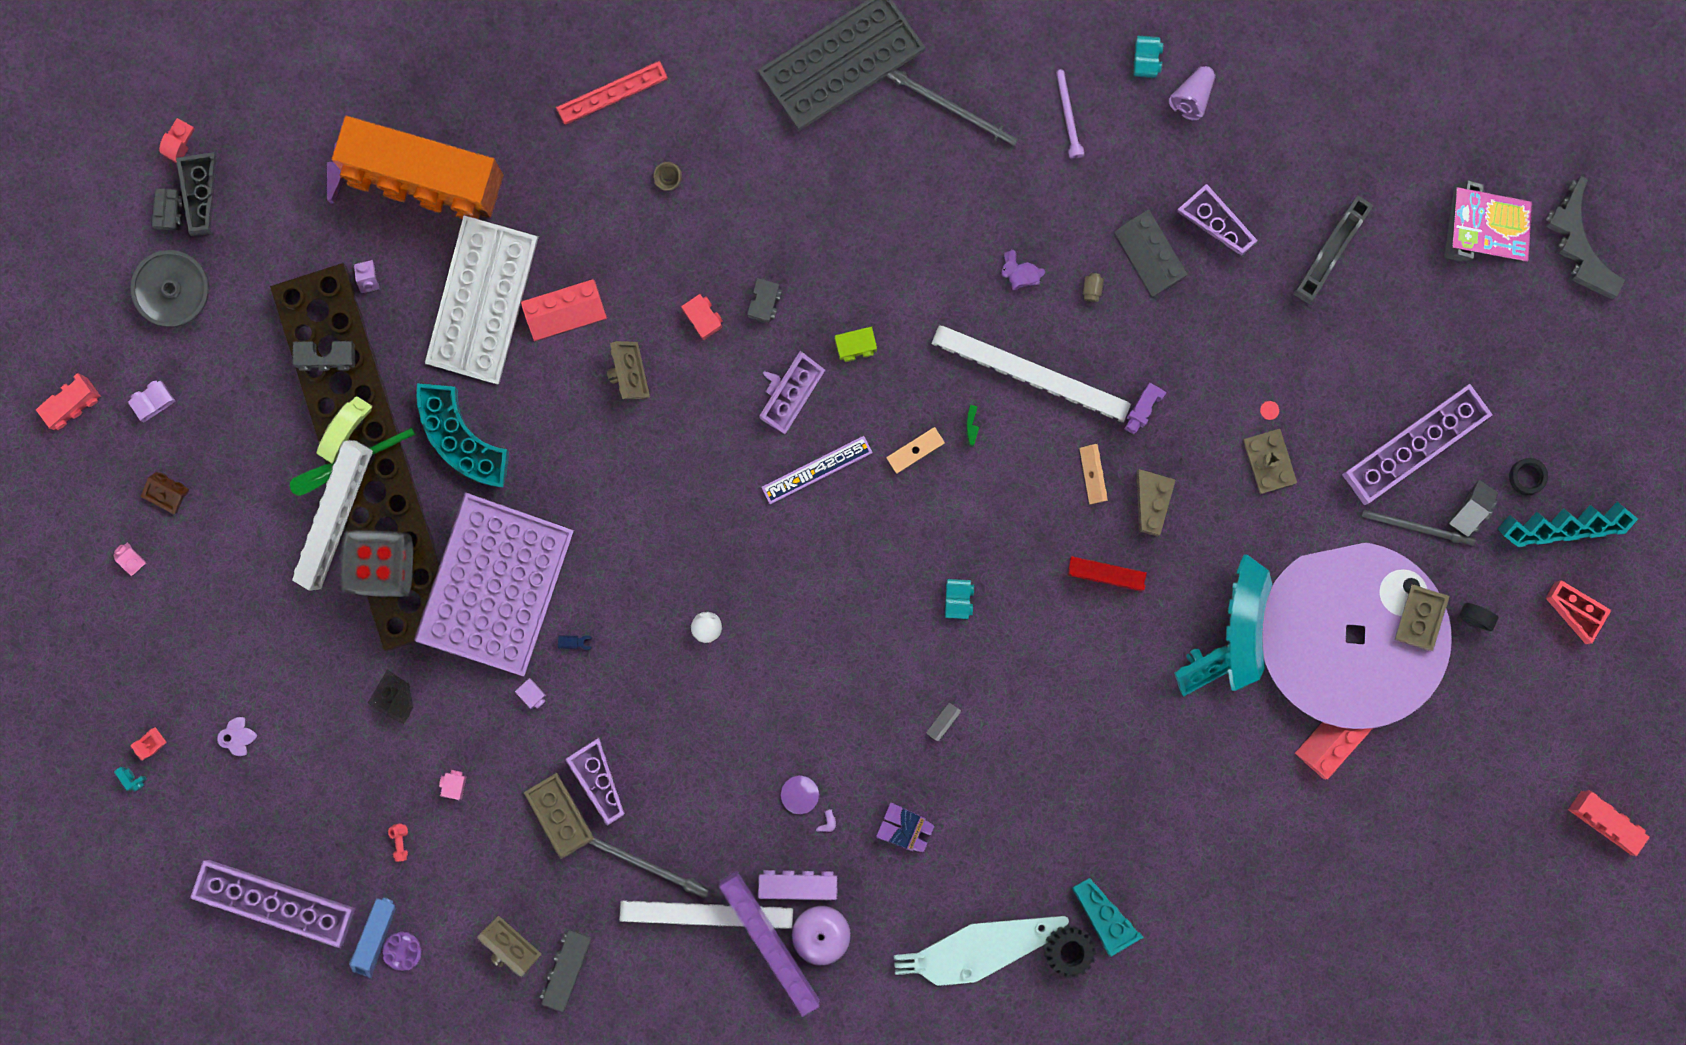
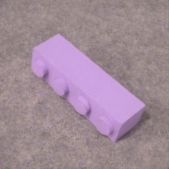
[759,870,837,900]

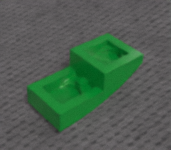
[966,404,979,447]

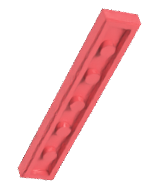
[556,61,668,125]

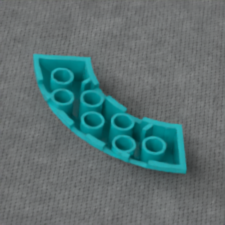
[416,383,509,488]
[1227,555,1273,691]

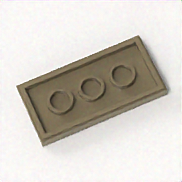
[524,773,595,859]

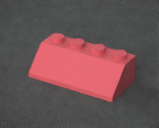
[521,279,607,341]
[1295,722,1373,779]

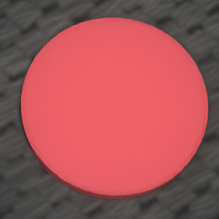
[1260,401,1279,420]

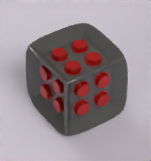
[341,531,413,597]

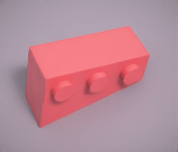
[36,373,101,430]
[1546,580,1611,644]

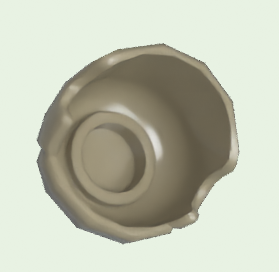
[653,162,682,191]

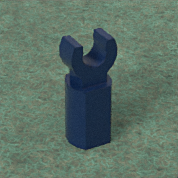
[558,635,592,650]

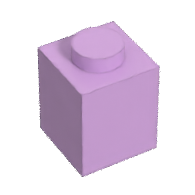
[515,678,547,709]

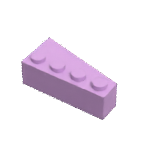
[1177,184,1257,256]

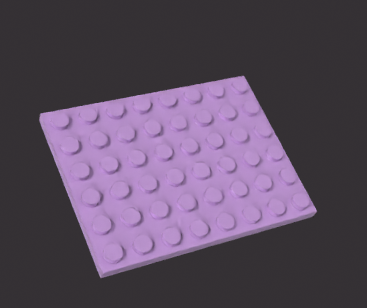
[414,493,574,676]

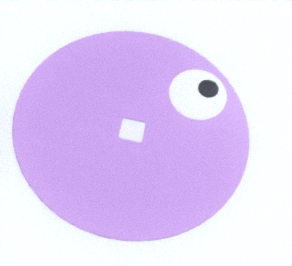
[1263,543,1451,729]

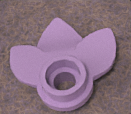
[217,717,257,756]

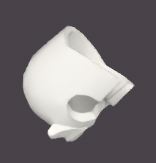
[691,612,722,643]

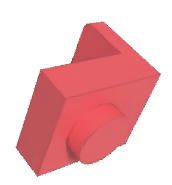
[131,727,167,760]

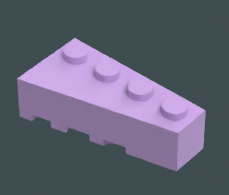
[566,738,624,826]

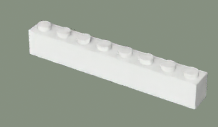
[292,441,373,591]

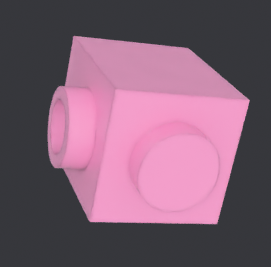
[439,770,466,800]

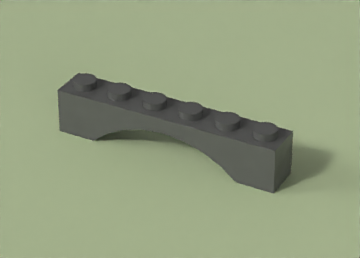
[1293,195,1374,304]

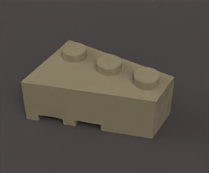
[1136,469,1176,537]

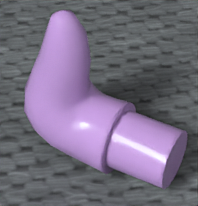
[763,371,781,396]
[816,809,836,832]

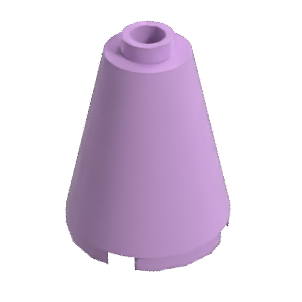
[1169,66,1215,120]

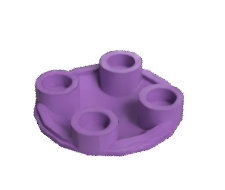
[781,776,819,814]
[383,932,422,971]

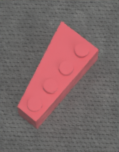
[1568,790,1650,856]

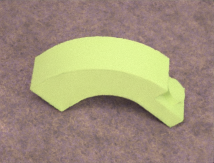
[317,396,373,464]

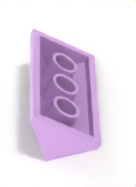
[759,351,825,434]

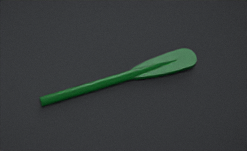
[290,428,415,496]

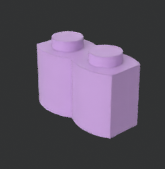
[128,381,176,423]

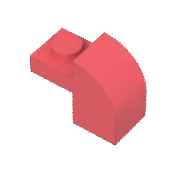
[159,118,195,163]

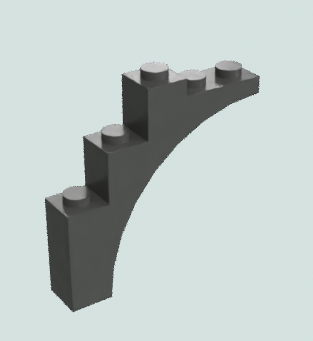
[1545,176,1625,299]

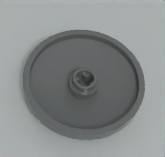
[131,250,209,327]

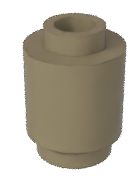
[1083,273,1104,302]

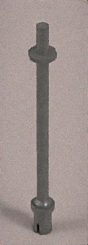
[886,69,1018,146]
[589,837,710,899]

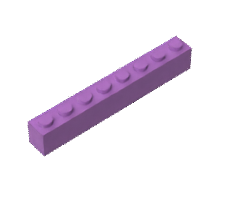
[719,871,819,1016]

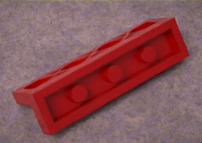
[1067,556,1147,591]

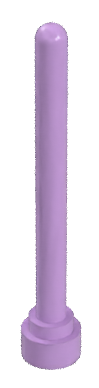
[1057,69,1085,159]

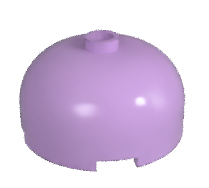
[792,906,850,965]

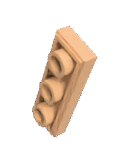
[886,427,945,474]
[1080,444,1108,504]

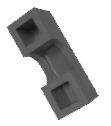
[293,341,355,371]

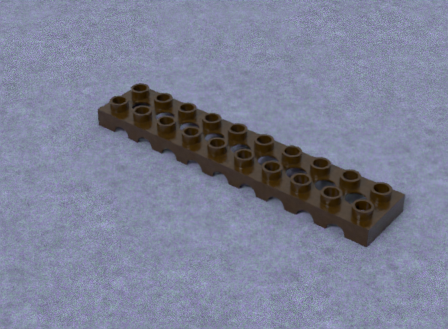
[270,263,440,651]

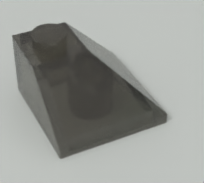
[368,670,413,724]

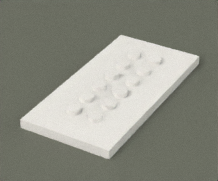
[425,215,539,384]

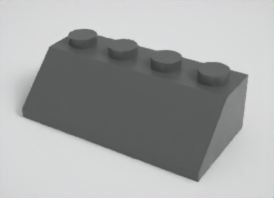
[1114,210,1187,297]

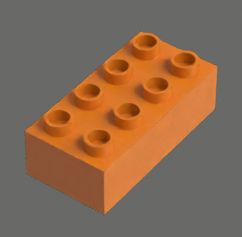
[332,115,504,219]

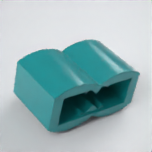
[1133,36,1163,78]
[945,579,974,619]

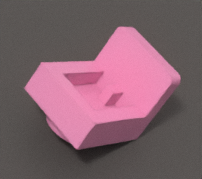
[113,542,146,576]

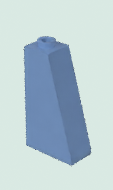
[350,898,396,978]

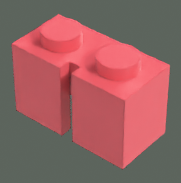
[681,294,723,340]

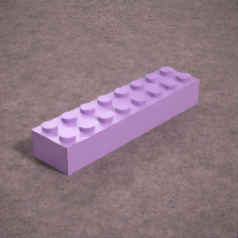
[1342,384,1493,505]
[191,860,356,947]

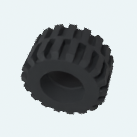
[1044,925,1096,978]

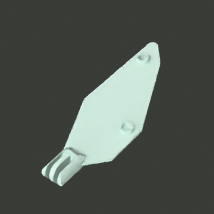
[894,916,1069,986]

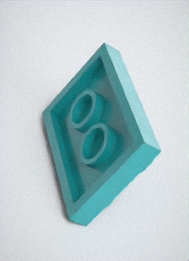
[1175,645,1231,697]

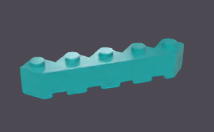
[1498,502,1638,547]

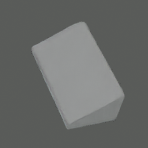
[926,703,961,741]

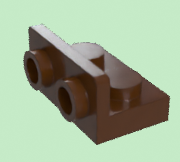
[141,472,189,514]

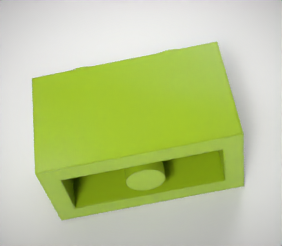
[835,327,877,362]

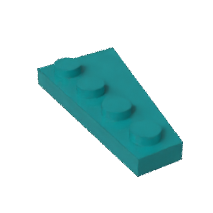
[1072,878,1144,956]

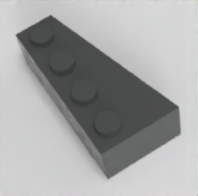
[176,152,217,237]

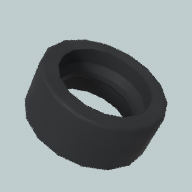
[1509,458,1548,495]
[1459,603,1499,631]

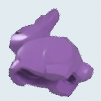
[1001,250,1045,290]

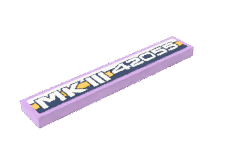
[761,436,872,504]

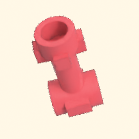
[388,824,408,861]

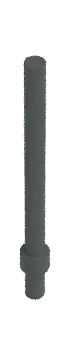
[1361,509,1475,546]

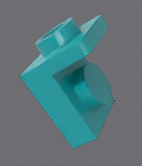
[114,767,147,792]

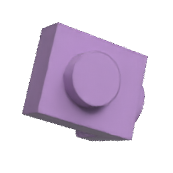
[354,260,379,293]

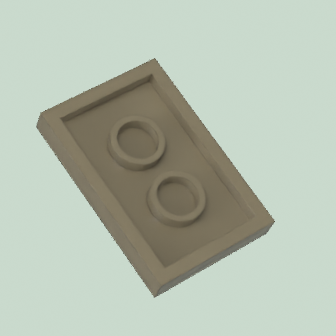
[607,341,650,399]
[1243,429,1297,494]
[1395,584,1450,652]
[477,916,542,977]

